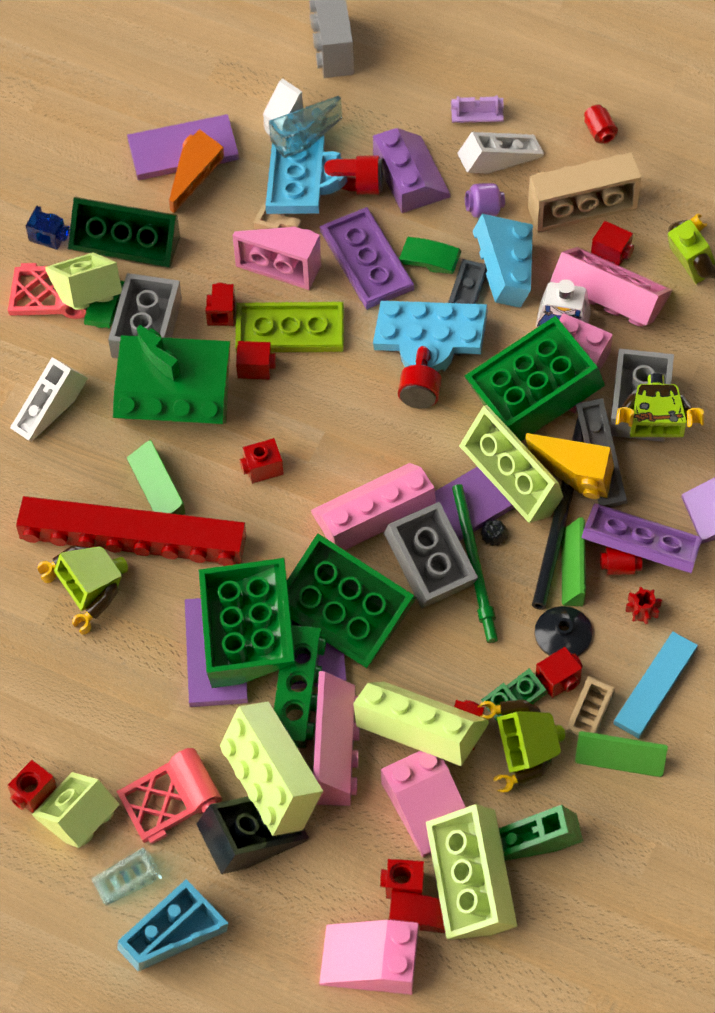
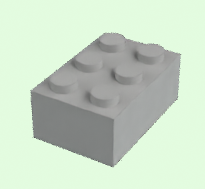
[309,0,354,78]
[108,273,182,359]
[610,349,674,442]
[384,502,478,609]

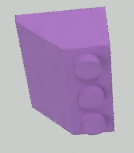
[373,128,450,213]

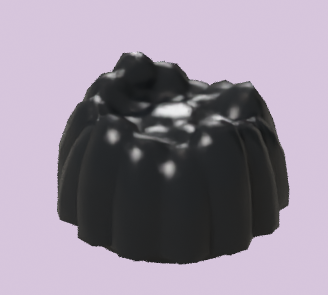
[481,520,508,546]

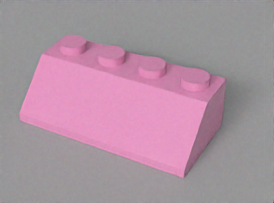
[550,247,672,327]
[311,463,436,550]
[313,671,360,806]

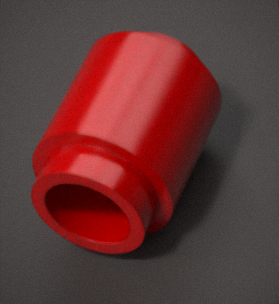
[584,104,618,144]
[600,547,642,576]

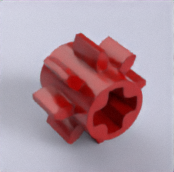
[625,587,662,624]

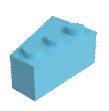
[472,214,533,308]
[117,879,228,972]

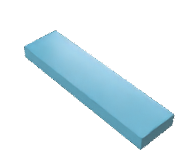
[613,631,698,739]

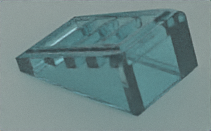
[92,848,162,906]

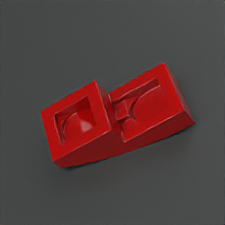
[389,890,446,933]

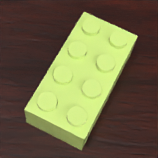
[220,701,323,836]

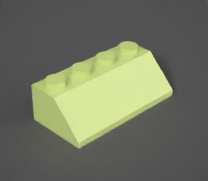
[459,405,563,523]
[353,682,489,766]
[426,804,517,940]

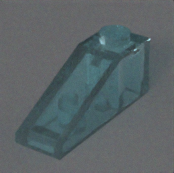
[269,96,342,158]

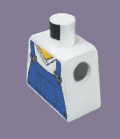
[536,280,591,327]

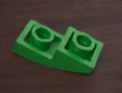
[399,237,462,274]
[84,281,125,328]
[137,325,180,381]
[481,668,548,723]

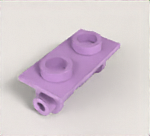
[451,95,503,123]

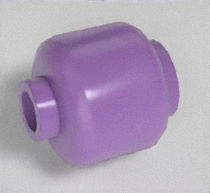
[465,183,505,218]

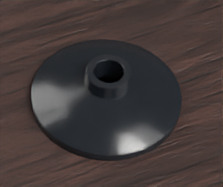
[535,606,592,656]

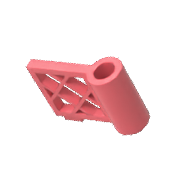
[8,263,88,319]
[116,748,222,845]

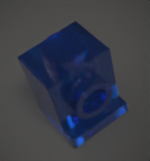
[26,205,70,250]

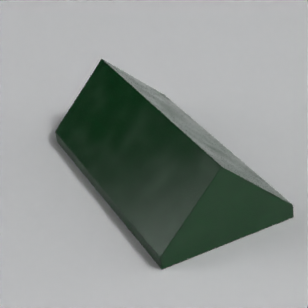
[68,197,180,267]

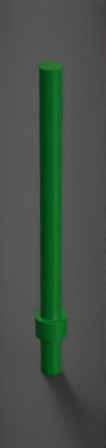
[452,484,498,643]

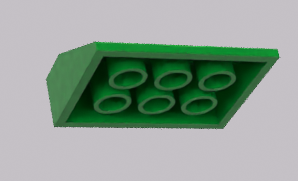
[464,316,606,441]
[113,335,231,424]
[287,533,417,668]
[199,558,295,688]

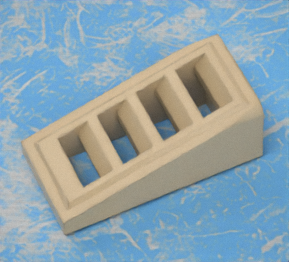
[565,677,615,736]

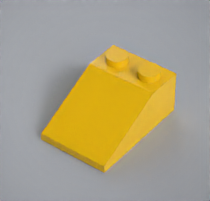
[526,433,614,499]

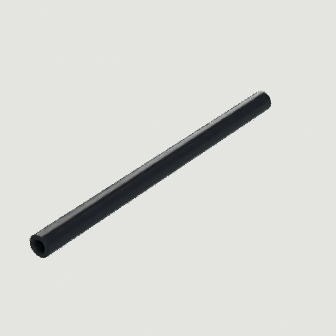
[532,416,584,610]

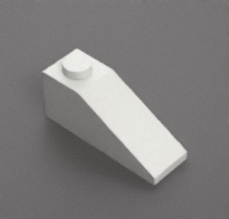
[458,132,544,173]
[10,357,88,442]

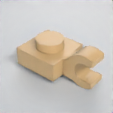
[253,203,302,230]

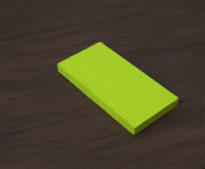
[235,302,344,353]

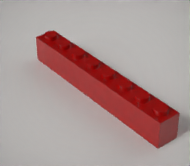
[16,496,247,566]

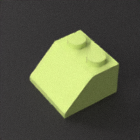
[45,252,122,310]
[32,772,120,848]

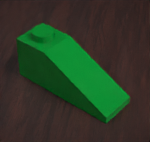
[499,804,583,861]

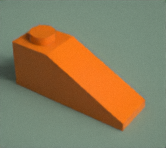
[169,129,224,213]

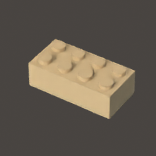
[528,153,641,232]

